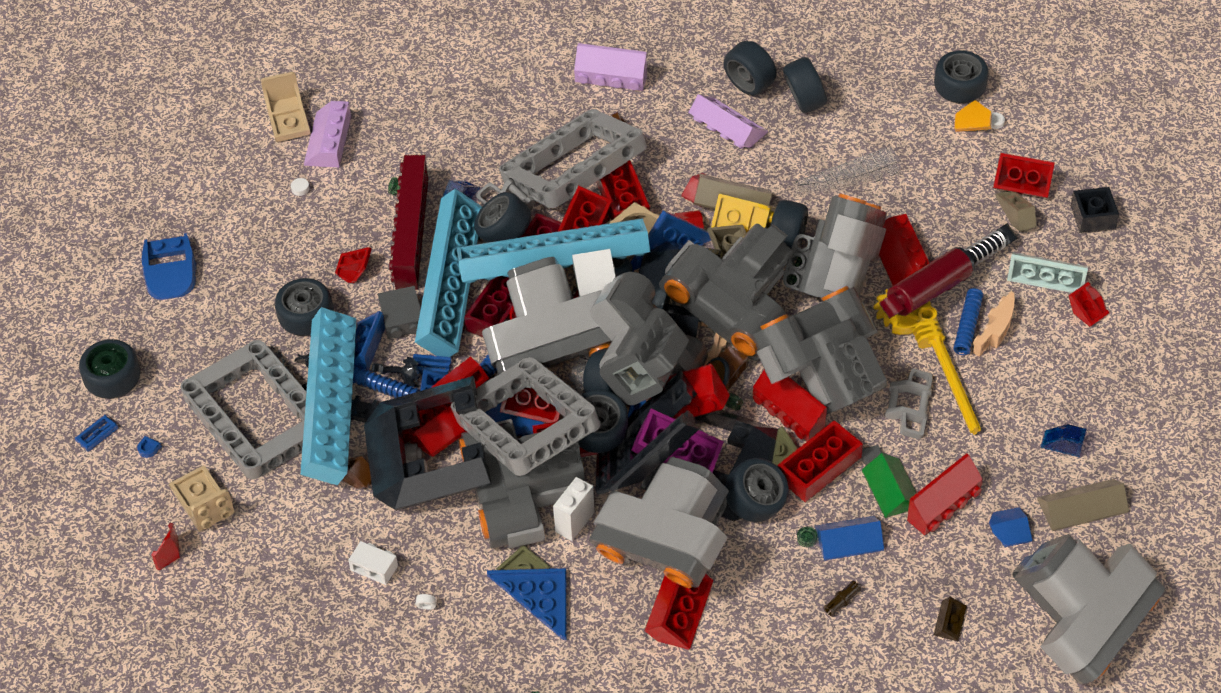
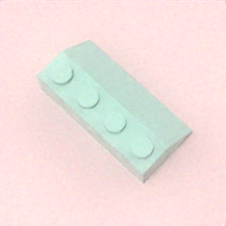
[1007,252,1088,293]

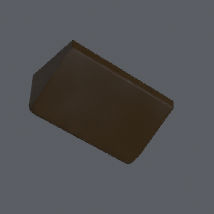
[933,596,967,641]

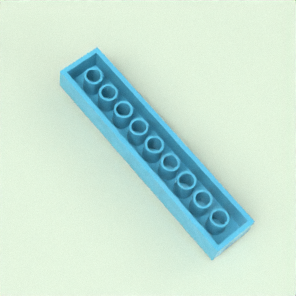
[415,189,482,357]
[457,218,650,283]
[300,307,356,486]

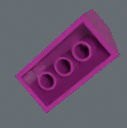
[631,409,724,472]

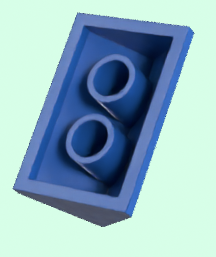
[354,311,385,371]
[815,516,884,561]

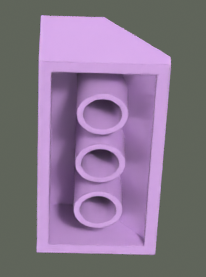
[574,43,647,91]
[688,94,768,149]
[304,101,351,168]

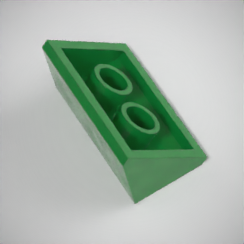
[862,453,916,518]

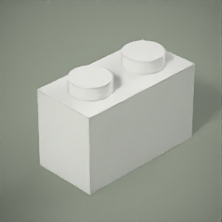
[348,541,398,585]

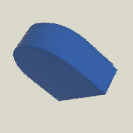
[137,436,162,458]

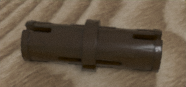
[823,580,861,617]

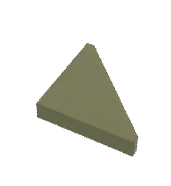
[772,426,798,465]
[496,546,550,570]

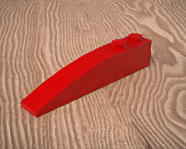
[402,356,489,444]

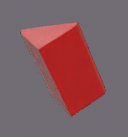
[993,153,1055,198]
[500,387,560,423]
[410,406,467,457]

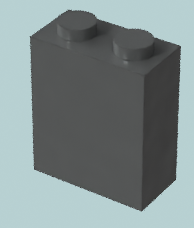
[378,286,421,339]

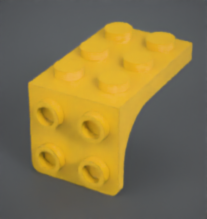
[711,194,776,233]

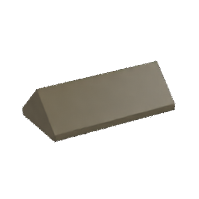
[694,174,772,209]
[707,225,746,259]
[1037,479,1129,531]

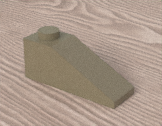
[995,191,1036,232]

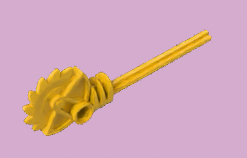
[873,289,981,435]

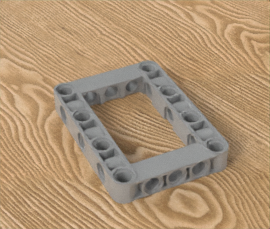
[499,109,647,208]
[181,340,307,479]
[451,357,601,476]

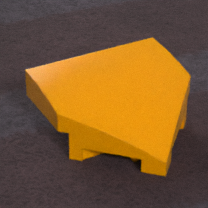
[954,100,992,132]

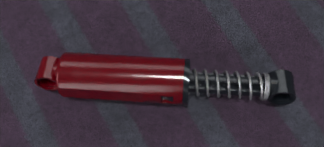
[879,223,1018,319]

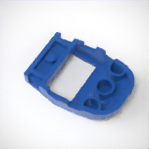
[141,233,197,300]

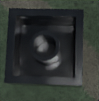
[1070,187,1119,233]

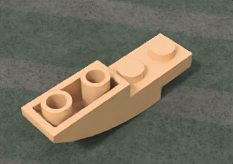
[973,291,1015,357]

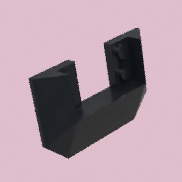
[639,241,721,339]

